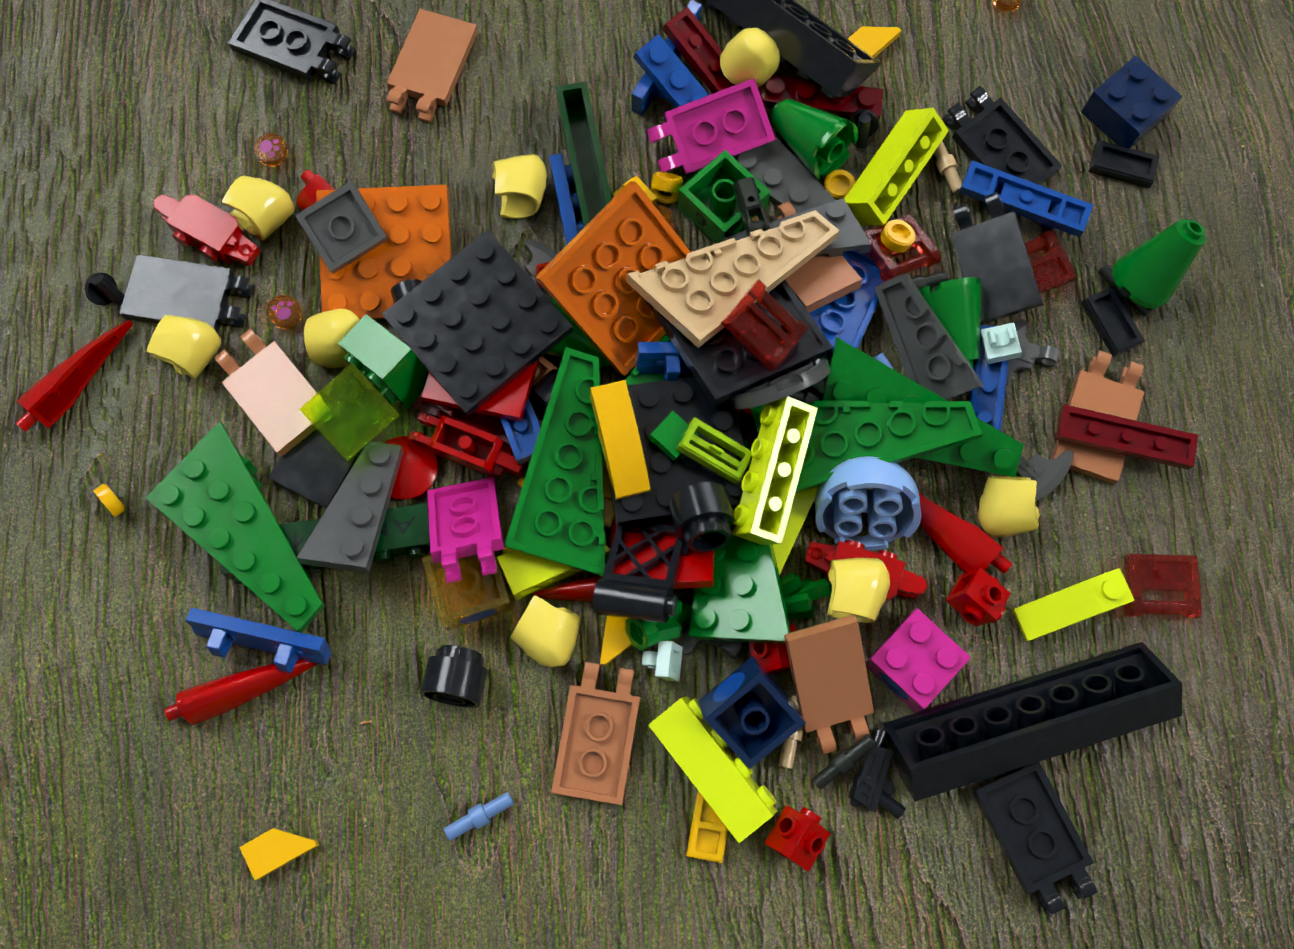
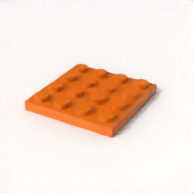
[534,181,691,376]
[316,185,452,320]

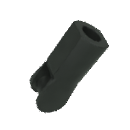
[733,177,770,237]

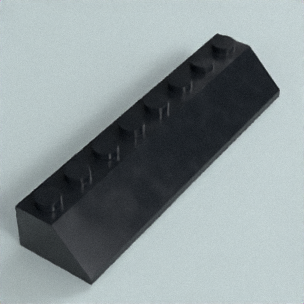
[705,0,881,99]
[883,642,1182,802]

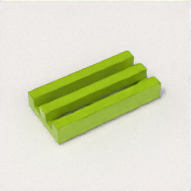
[676,417,752,484]

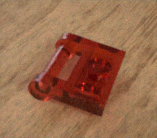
[864,214,941,282]
[1025,230,1077,294]
[721,279,809,371]
[1123,554,1202,619]

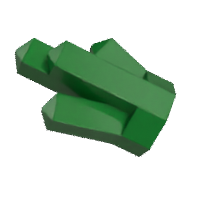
[779,572,832,620]
[625,600,692,651]

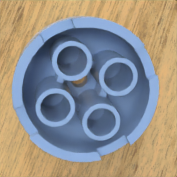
[815,456,921,551]

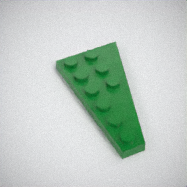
[822,337,1024,477]
[504,347,606,577]
[146,421,325,633]

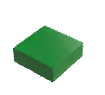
[648,411,698,461]

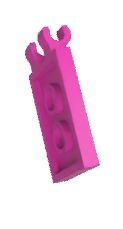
[647,78,776,174]
[427,477,504,583]

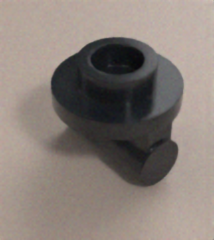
[848,109,879,149]
[85,273,125,306]

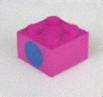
[865,608,971,713]

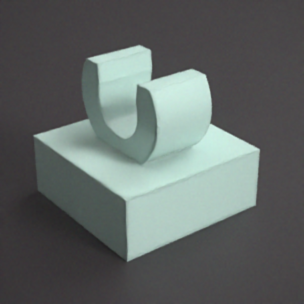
[981,323,1022,364]
[642,641,683,682]

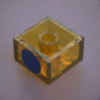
[422,551,514,631]

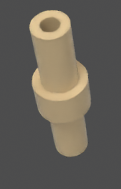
[934,141,962,195]
[778,695,804,769]

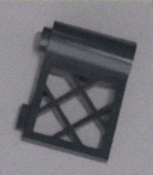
[593,522,690,623]

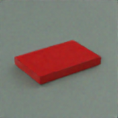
[421,360,540,422]
[609,523,715,589]

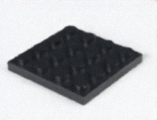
[382,230,574,416]
[645,280,833,406]
[606,376,749,525]

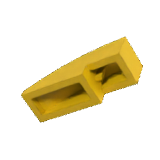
[590,380,651,500]

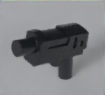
[848,728,906,819]

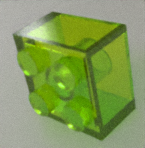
[297,363,399,461]

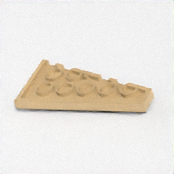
[626,210,840,348]

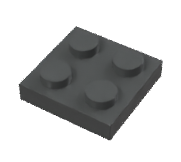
[295,181,389,274]

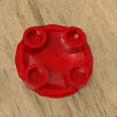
[385,436,438,500]

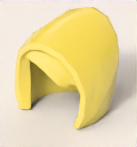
[720,28,780,87]
[492,154,548,219]
[222,176,295,241]
[304,308,360,369]
[146,315,221,379]
[977,476,1040,538]
[827,558,890,623]
[511,596,581,667]

